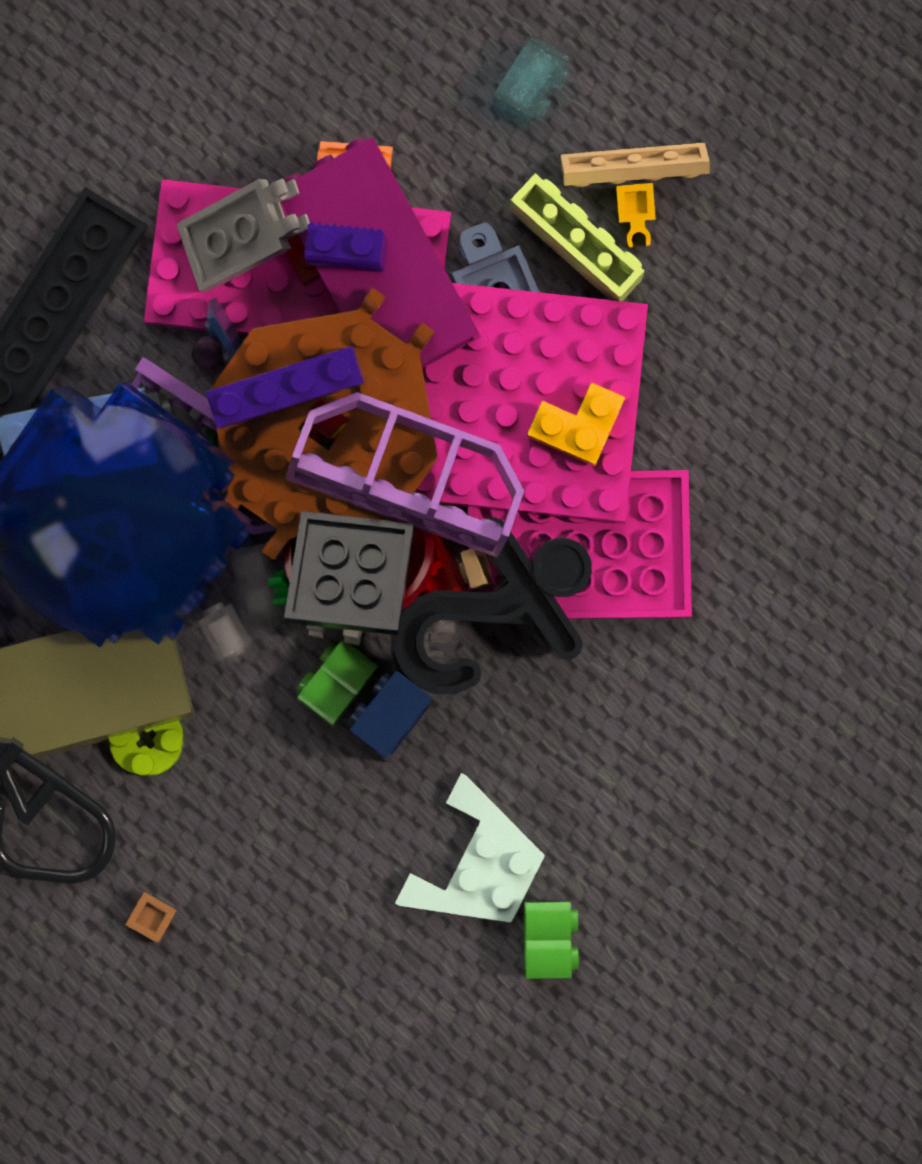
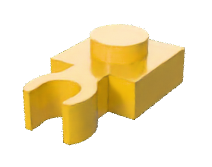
[616,183,656,248]

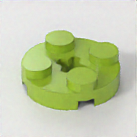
[109,721,184,776]

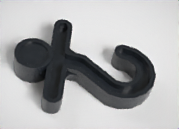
[391,518,592,694]

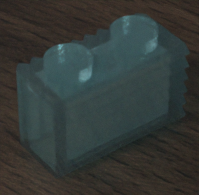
[492,35,570,126]

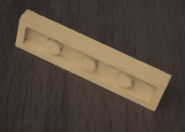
[561,143,710,187]

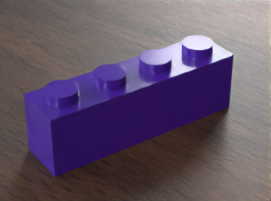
[205,346,365,429]

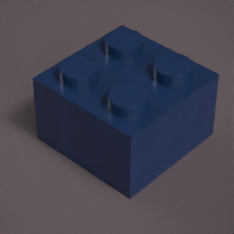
[349,670,432,762]

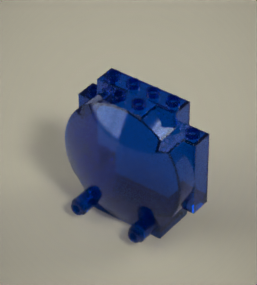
[0,382,252,648]

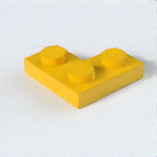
[527,382,625,467]

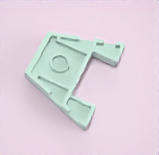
[395,773,545,923]

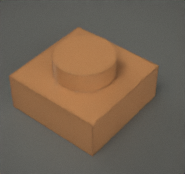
[125,892,178,943]

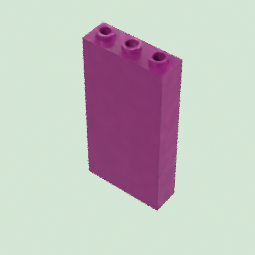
[281,137,481,368]

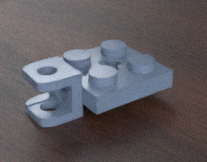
[452,222,539,292]

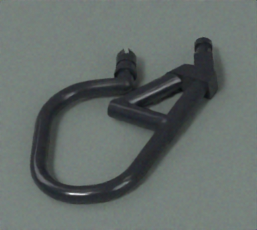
[0,737,116,884]

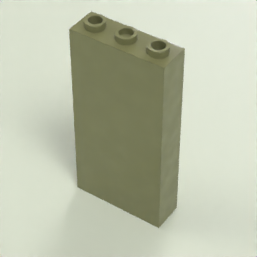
[0,605,195,766]

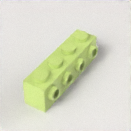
[509,173,644,301]

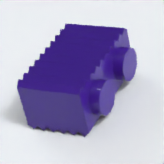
[305,221,387,272]

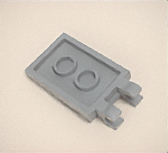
[176,179,310,292]

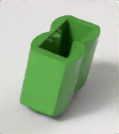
[296,639,378,727]
[524,902,579,979]

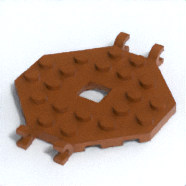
[210,288,438,560]

